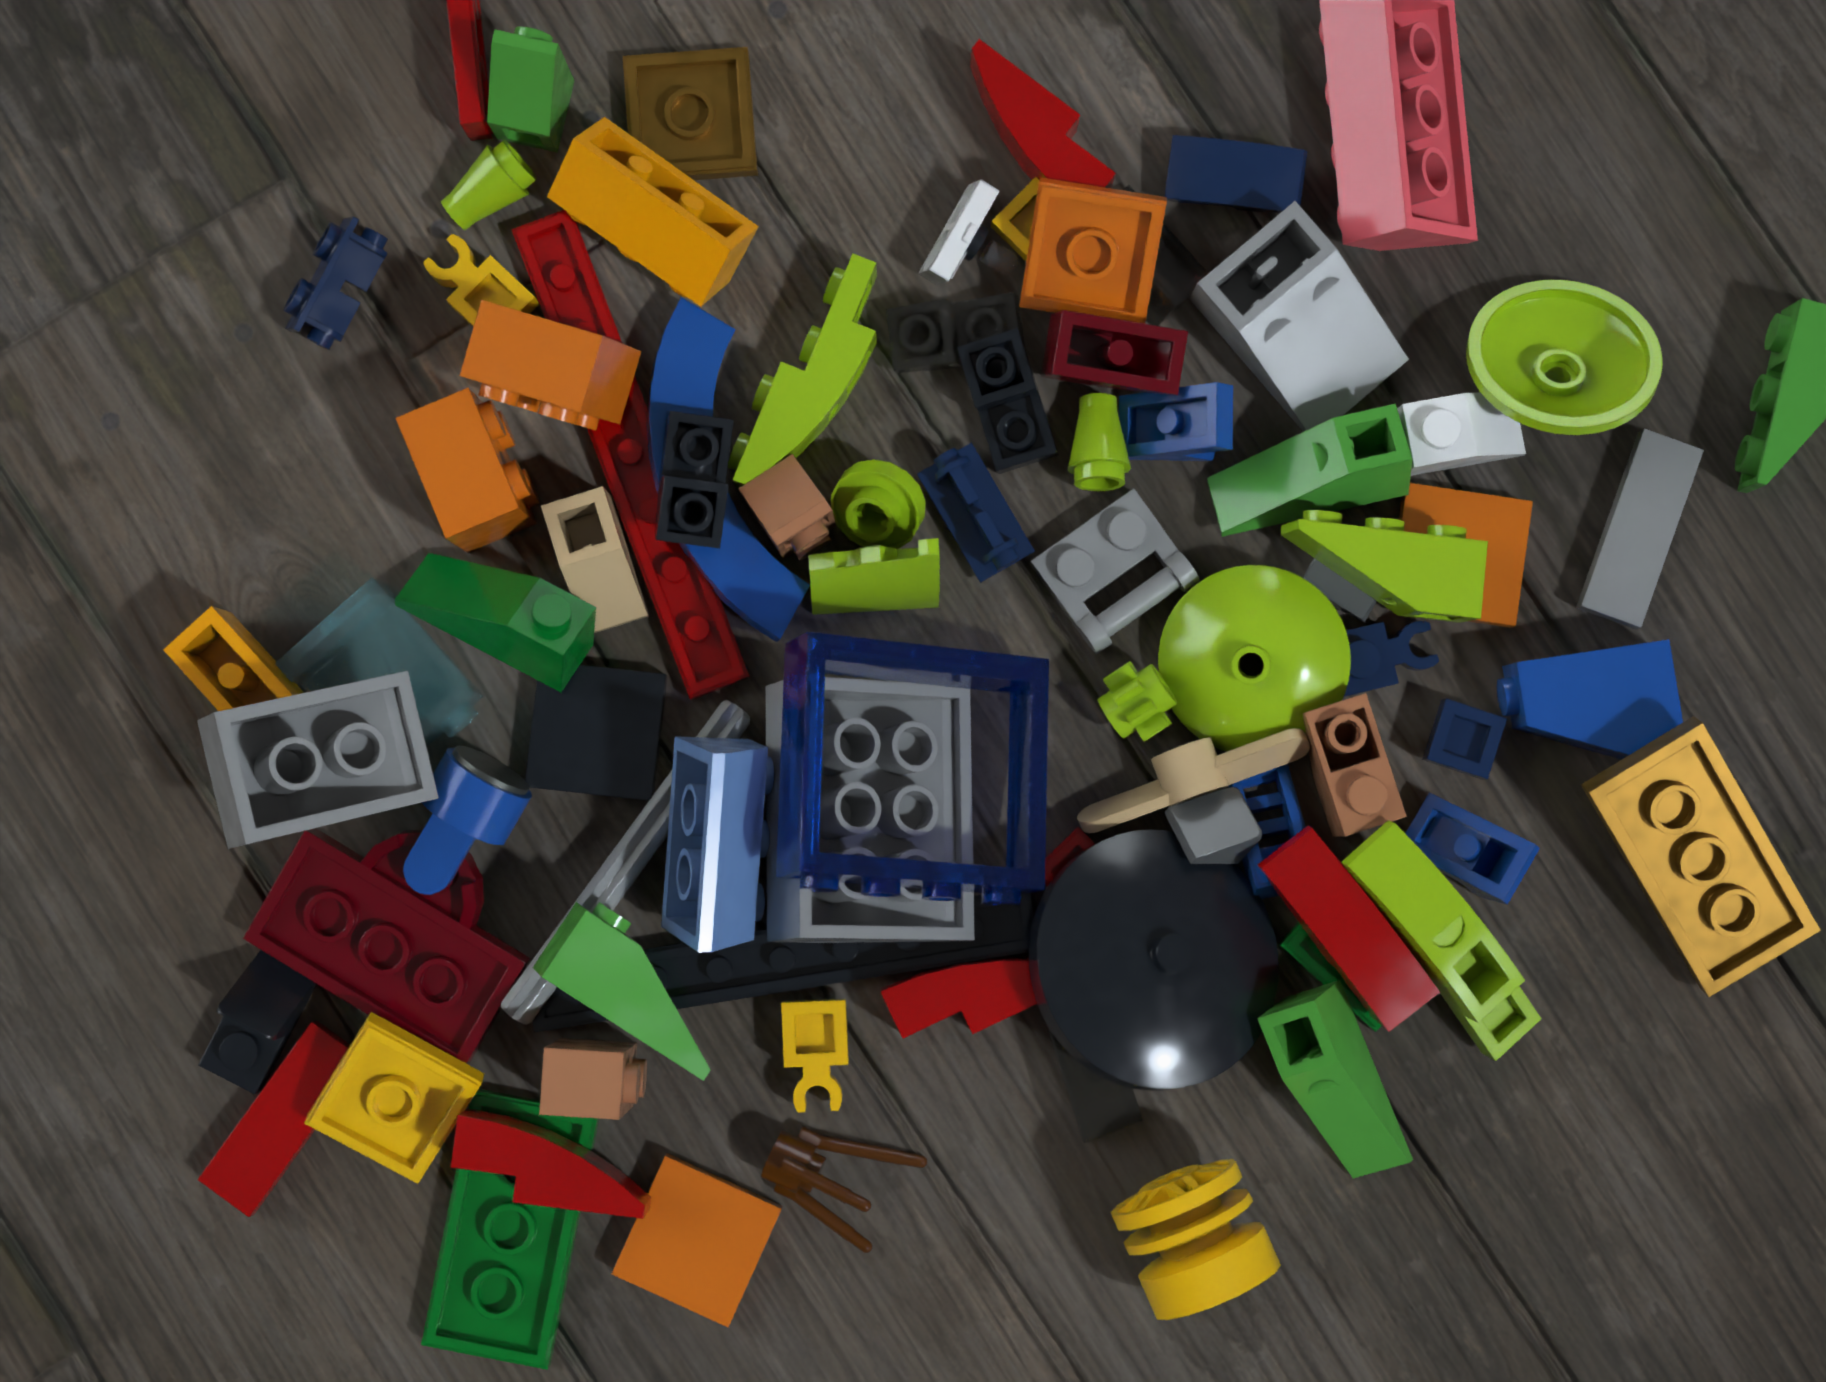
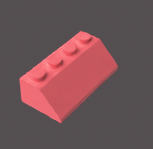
[1319,0,1478,251]

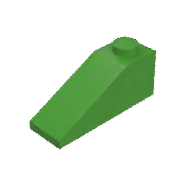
[532,902,711,1081]

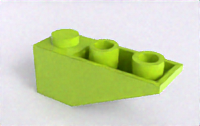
[1281,510,1488,623]

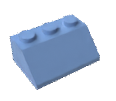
[661,736,774,952]

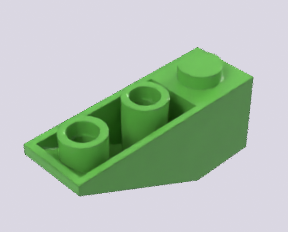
[1735,298,1826,493]
[1207,404,1412,537]
[1257,980,1413,1178]

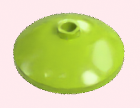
[1466,280,1663,435]
[1158,565,1351,752]

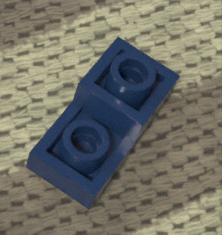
[1164,135,1307,214]

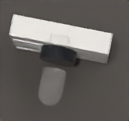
[918,179,1020,285]

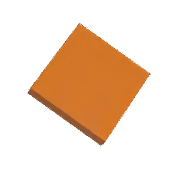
[1019,177,1167,324]
[1386,483,1533,628]
[611,1153,783,1328]

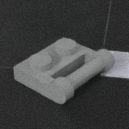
[1030,488,1200,654]

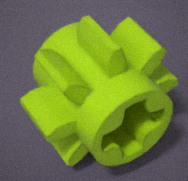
[1097,661,1178,742]

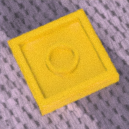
[304,1012,485,1184]

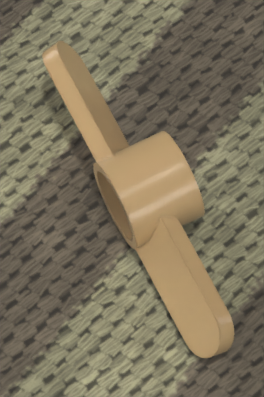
[1077,728,1310,833]

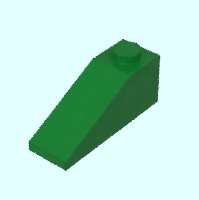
[395,553,596,693]

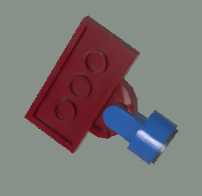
[243,746,532,1065]

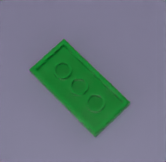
[421,1089,599,1370]

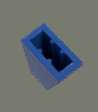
[1497,639,1683,760]

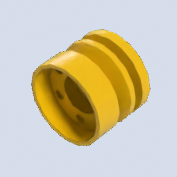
[1110,1159,1281,1320]

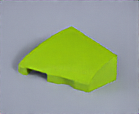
[808,538,940,615]

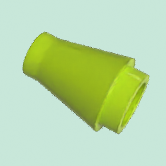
[441,140,537,231]
[1068,393,1131,491]

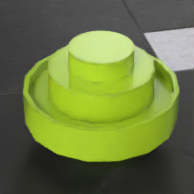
[831,459,926,549]

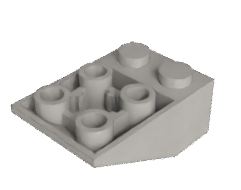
[1189,201,1409,432]

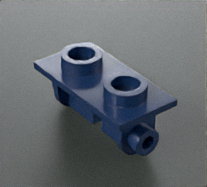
[283,216,388,350]
[917,442,1035,583]

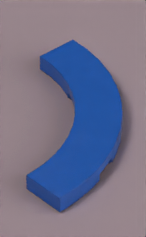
[646,297,810,642]

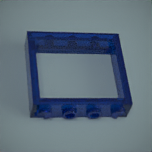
[776,632,1049,905]

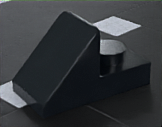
[198,950,317,1094]

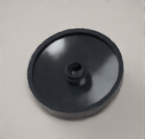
[1029,829,1279,1091]

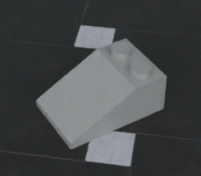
[197,671,439,849]

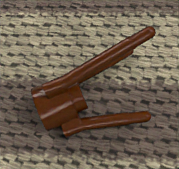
[761,1126,927,1253]

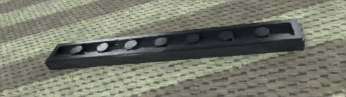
[532,887,1034,1033]

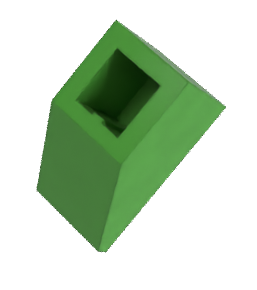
[487,26,575,153]

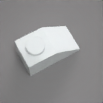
[1397,393,1526,476]

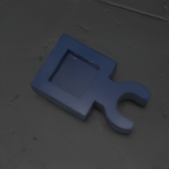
[1344,621,1439,697]

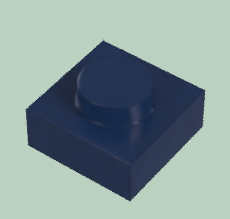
[1422,698,1507,780]

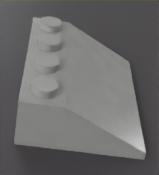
[765,675,975,943]

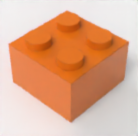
[459,300,642,431]
[395,388,540,553]

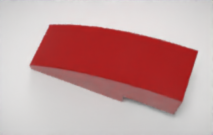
[970,39,1116,188]
[1258,825,1440,1032]
[880,958,1037,1039]
[451,1108,651,1219]

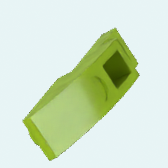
[728,253,877,489]
[1341,820,1542,1061]

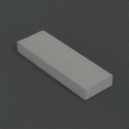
[1576,428,1704,629]

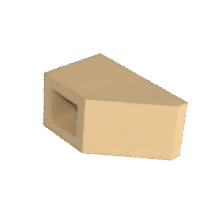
[541,486,649,633]

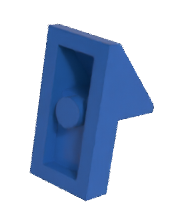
[1118,382,1233,461]
[1405,792,1540,905]

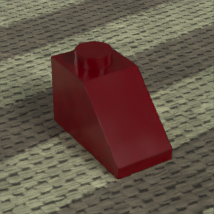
[1041,310,1188,396]

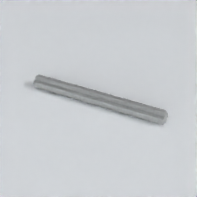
[501,700,750,1025]

